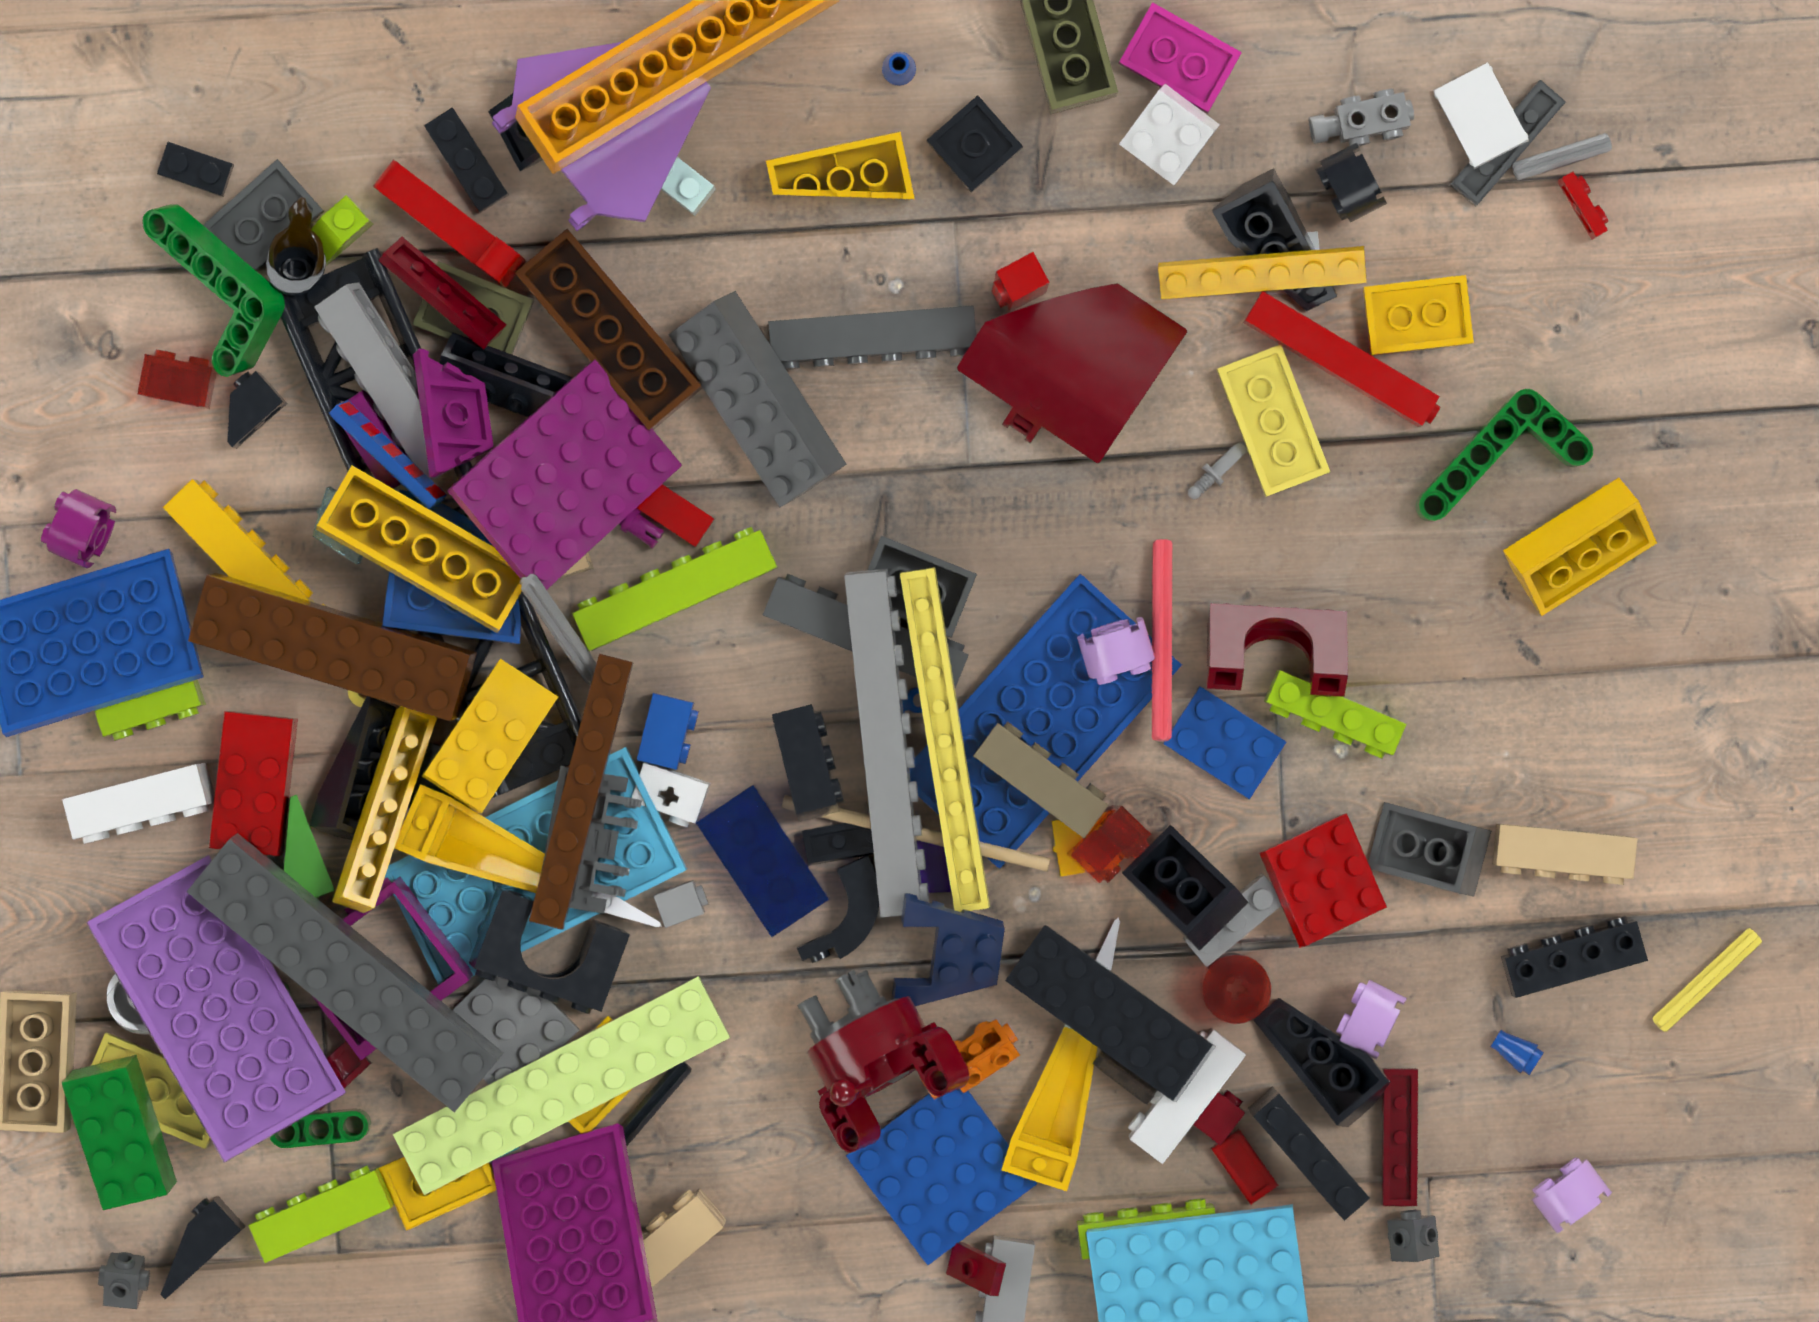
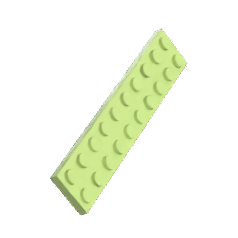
[393,976,730,1195]

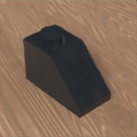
[227,371,288,449]

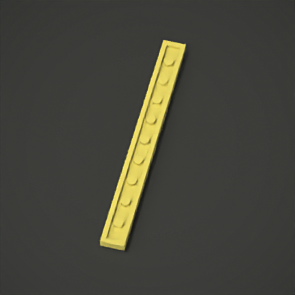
[900,567,990,912]

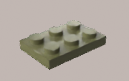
[413,261,534,355]

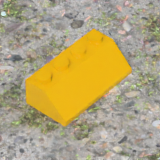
[1503,477,1657,616]

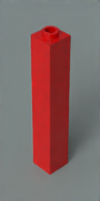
[1243,291,1441,427]

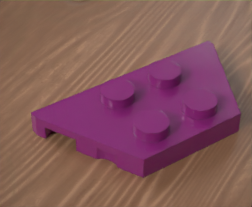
[413,348,494,477]

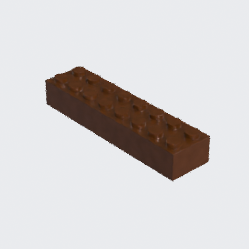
[188,573,477,721]

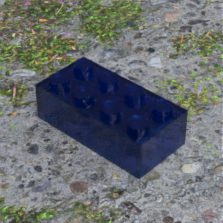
[696,784,830,937]

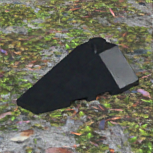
[1212,168,1337,311]
[309,696,396,840]
[1254,998,1390,1127]

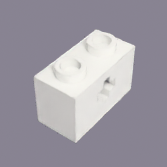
[632,762,711,827]

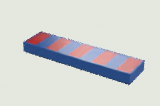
[329,400,448,509]

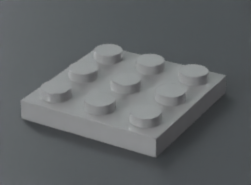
[453,976,580,1084]

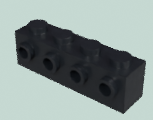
[439,332,573,417]
[1501,915,1648,998]

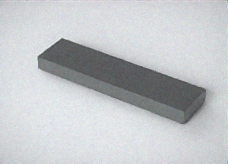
[1450,80,1566,207]

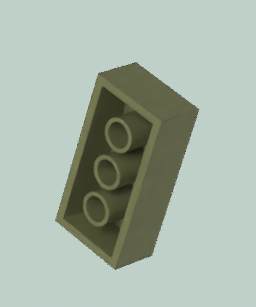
[1020,0,1118,115]

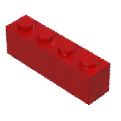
[991,252,1050,312]

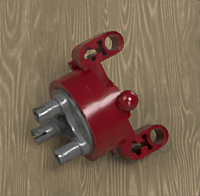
[797,970,970,1153]

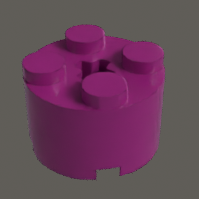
[41,489,116,568]

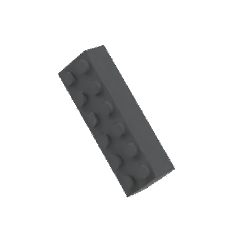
[669,291,847,507]

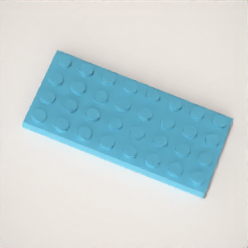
[385,747,688,984]

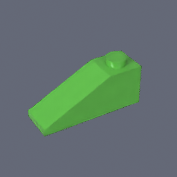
[283,795,334,898]

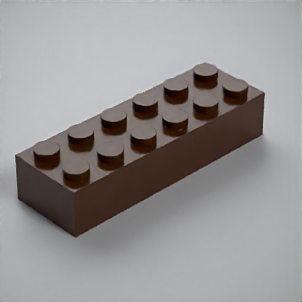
[515,229,703,431]

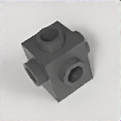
[1387,1210,1439,1262]
[98,1252,150,1309]

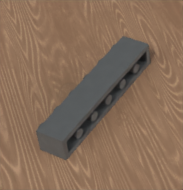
[768,305,976,370]
[763,573,969,688]

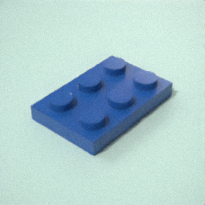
[1163,686,1286,799]

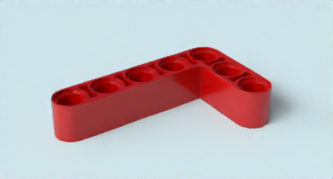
[373,159,526,288]

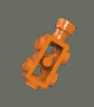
[920,1019,1020,1100]

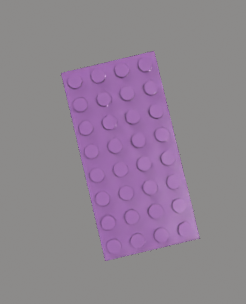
[87,855,346,1163]

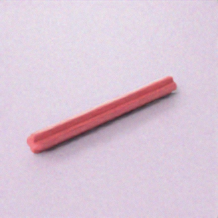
[1152,539,1173,741]

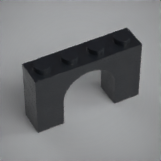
[469,886,630,1014]
[1247,1086,1370,1221]

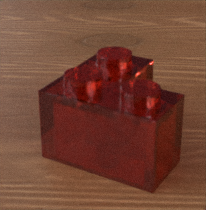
[1066,805,1151,883]

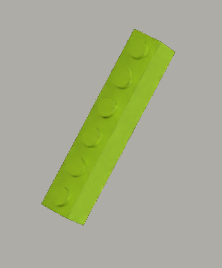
[572,527,778,651]

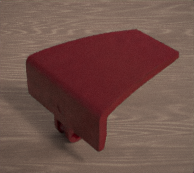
[957,283,1187,463]

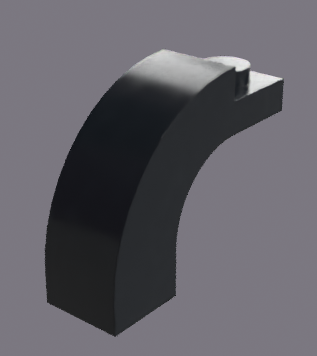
[797,855,879,963]

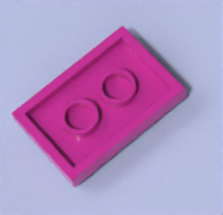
[1118,2,1242,114]

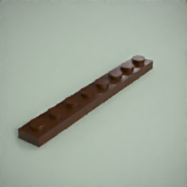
[529,654,634,930]

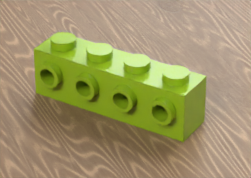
[1264,670,1407,759]
[248,1165,395,1263]
[1077,1198,1215,1260]

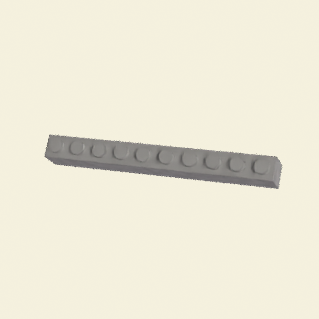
[844,568,929,917]

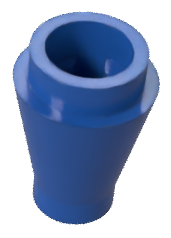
[882,52,916,86]
[1490,1030,1544,1075]

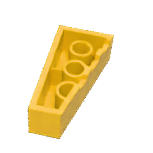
[766,131,915,199]

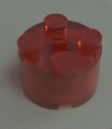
[1200,953,1271,1024]

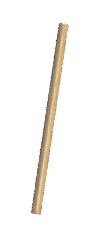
[782,795,1051,872]

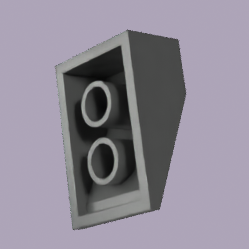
[1368,802,1492,897]

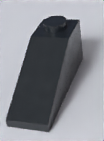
[160,1196,246,1299]

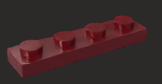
[379,236,507,350]
[1382,1068,1418,1206]

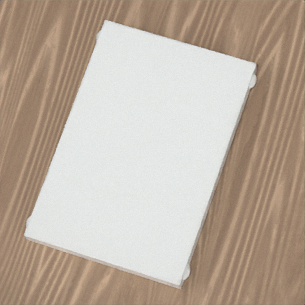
[1433,63,1529,169]

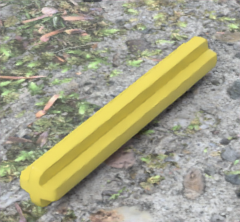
[1652,928,1762,1032]

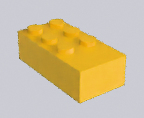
[422,658,558,814]

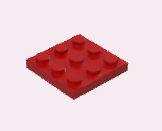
[1259,813,1387,948]

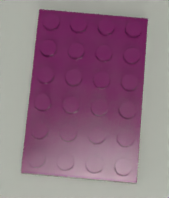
[447,360,682,590]
[492,1123,658,1322]

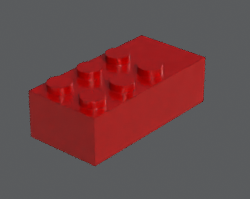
[209,711,298,856]

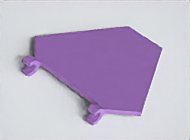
[492,42,711,231]

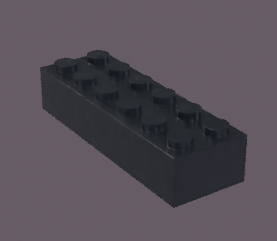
[1005,925,1216,1102]

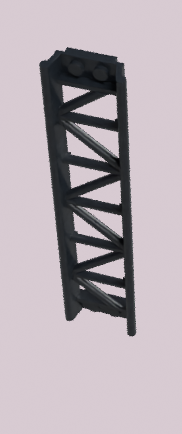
[281,248,582,799]

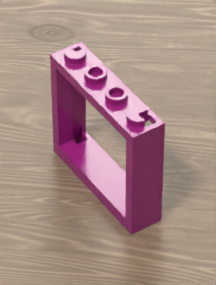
[311,876,473,1060]

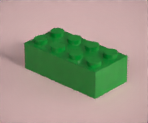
[62,1055,177,1210]

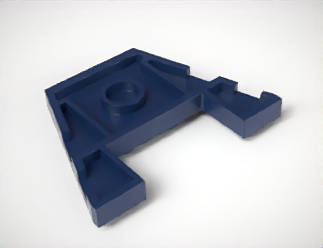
[891,893,1005,1006]

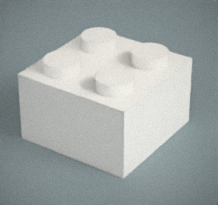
[1119,84,1220,185]

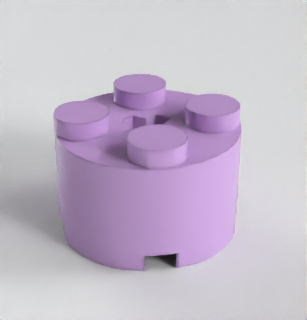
[1077,617,1155,685]
[1336,980,1407,1060]
[1532,1157,1612,1233]

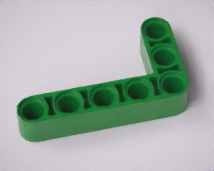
[142,204,285,377]
[1415,389,1593,522]
[270,980,371,1148]

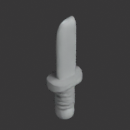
[1188,442,1247,500]

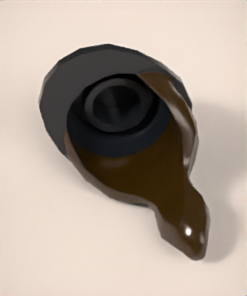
[266,197,326,295]

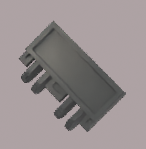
[541,766,642,914]

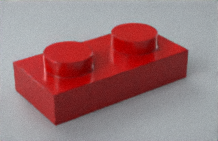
[1557,171,1608,240]

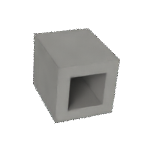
[654,880,709,928]

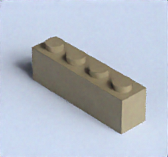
[973,721,1109,838]

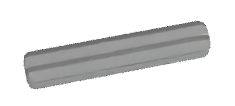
[1512,133,1612,180]

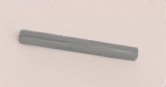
[520,574,597,685]

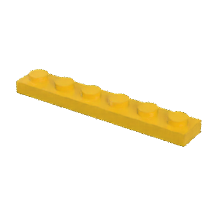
[1158,246,1367,299]

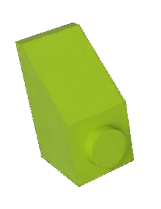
[311,195,374,266]

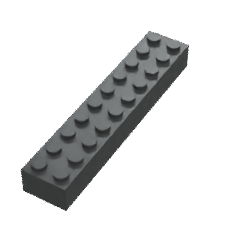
[187,833,504,1113]

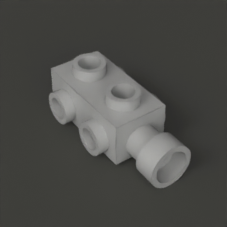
[1308,89,1414,146]

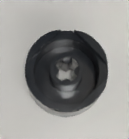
[1316,142,1387,223]

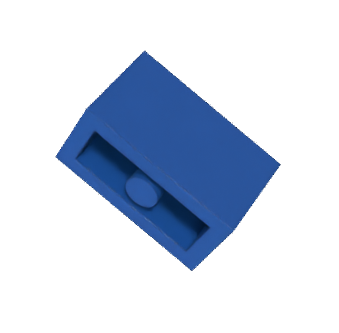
[637,693,699,770]

